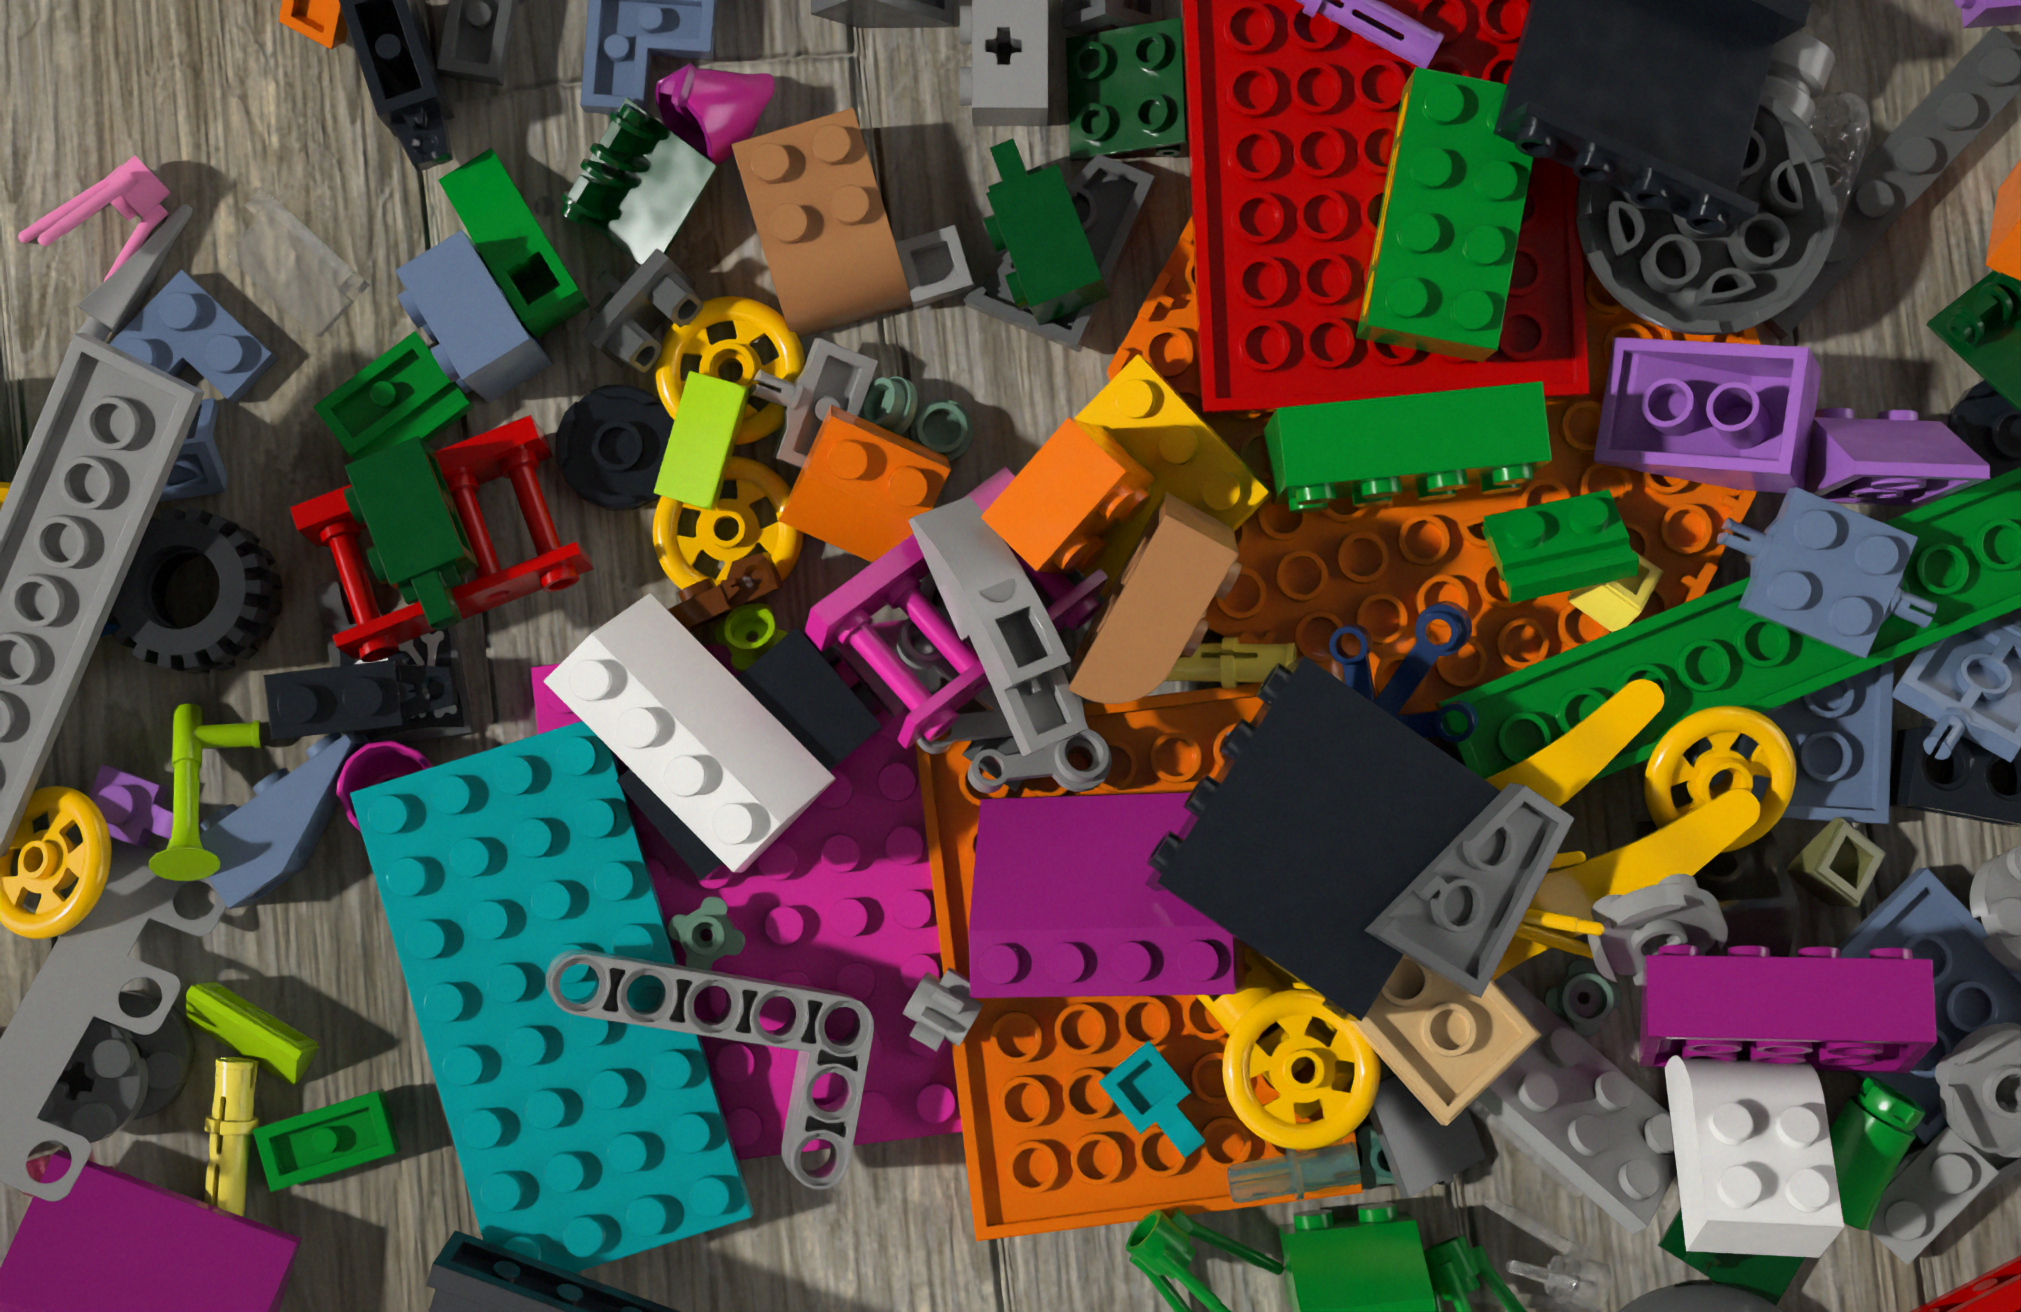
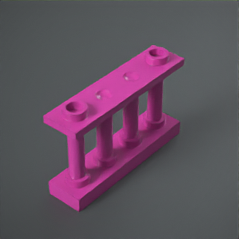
[804,466,1108,749]

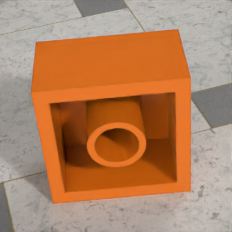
[981,417,1156,574]

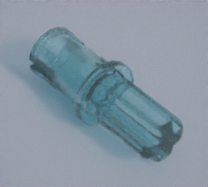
[1227,1142,1361,1203]

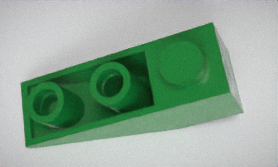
[438,147,590,339]

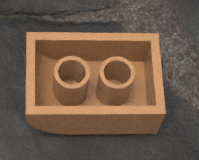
[731,108,912,338]
[1068,492,1242,704]

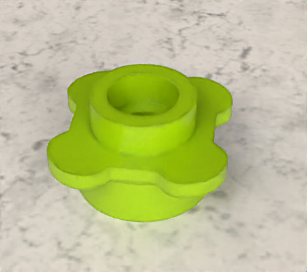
[715,603,788,672]

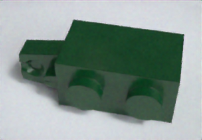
[983,138,1110,326]
[344,436,479,631]

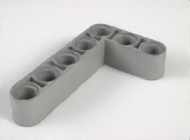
[546,949,874,1190]

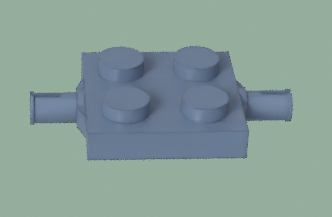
[1717,487,1937,659]
[1892,608,2021,763]

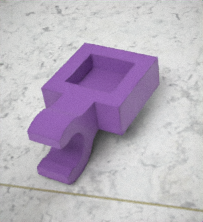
[89,764,204,846]

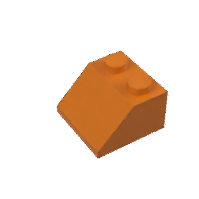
[779,404,951,563]

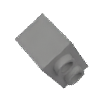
[959,0,1048,126]

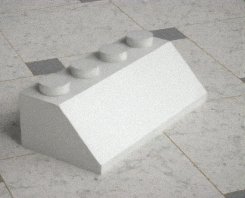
[543,593,836,872]

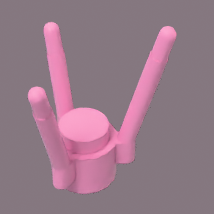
[18,155,171,281]

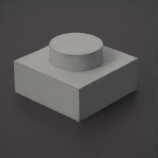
[895,225,974,308]

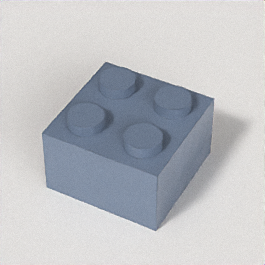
[394,230,553,403]

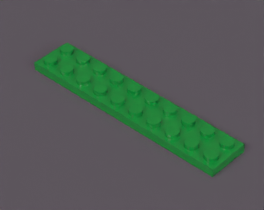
[1436,467,2021,784]

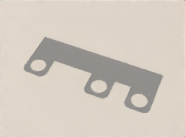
[0,839,227,1202]

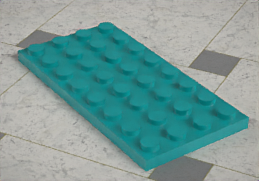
[350,721,754,1273]

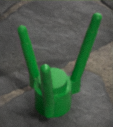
[1126,1208,1284,1312]
[1423,1234,1527,1312]

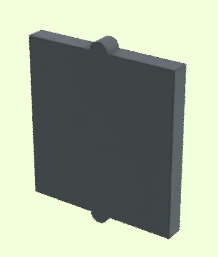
[1369,1074,1487,1199]

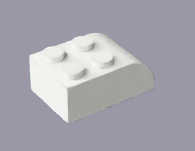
[1665,1055,1844,1258]

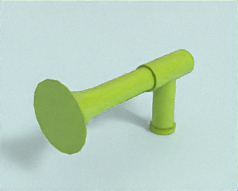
[149,703,262,881]

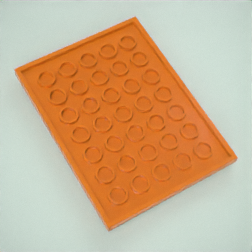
[915,682,1363,1241]

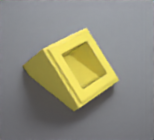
[1567,550,1664,632]

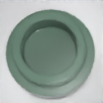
[860,376,918,435]
[911,399,974,462]

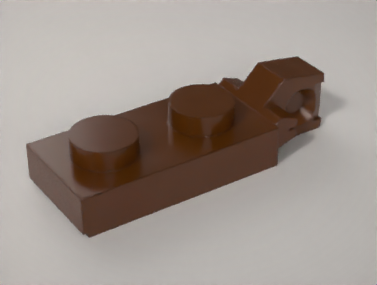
[667,552,784,632]

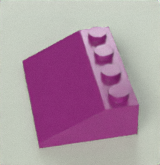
[968,792,1246,998]
[1639,945,1937,1073]
[0,1149,302,1312]

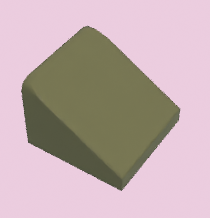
[1785,817,1886,907]

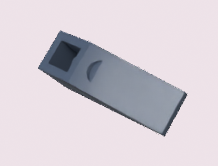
[200,732,371,909]

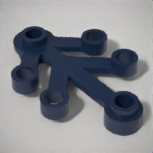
[1329,601,1478,743]

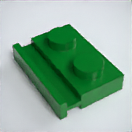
[313,331,475,461]
[1483,489,1639,603]

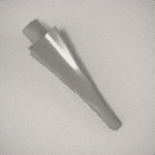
[76,204,193,341]

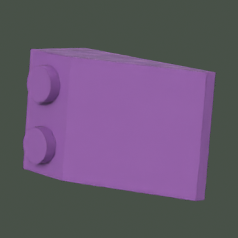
[1594,337,1821,493]
[1804,408,1990,506]

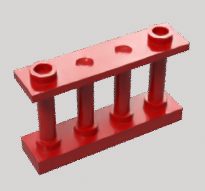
[290,415,594,662]

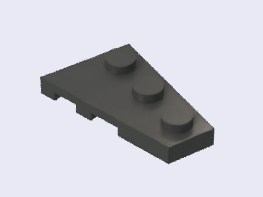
[963,154,1157,353]
[1364,783,1575,998]

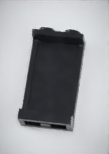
[616,627,884,881]

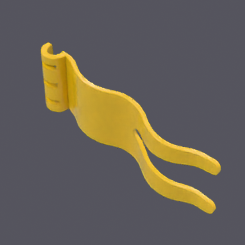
[1196,679,1760,1119]

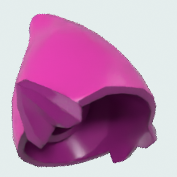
[655,63,775,166]

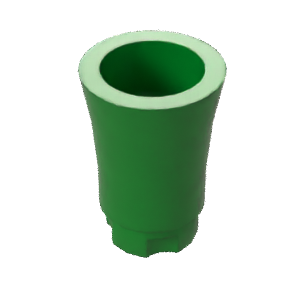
[1829,1076,1926,1231]

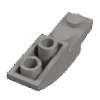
[908,496,1089,757]

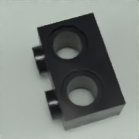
[1889,718,2021,827]

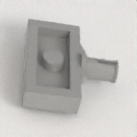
[750,338,878,469]
[1869,1125,2000,1266]

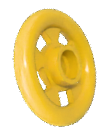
[655,296,806,445]
[652,456,804,600]
[1644,705,1796,853]
[0,786,112,939]
[1222,989,1381,1150]

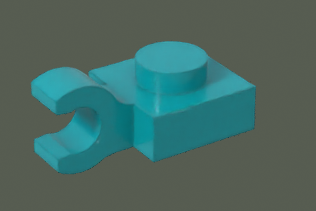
[1098,1040,1205,1158]

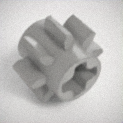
[902,967,983,1051]

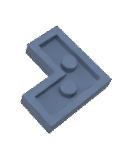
[580,0,718,114]
[109,269,279,404]

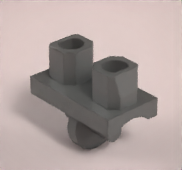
[581,248,703,373]

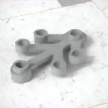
[897,618,1112,793]

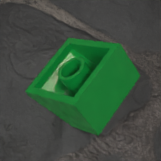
[1279,1203,1436,1312]

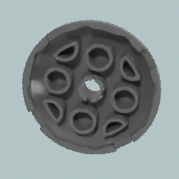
[1575,92,1837,336]

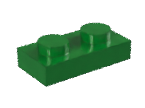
[253,1088,401,1192]

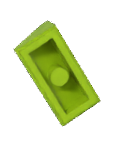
[653,371,751,511]
[186,981,320,1085]

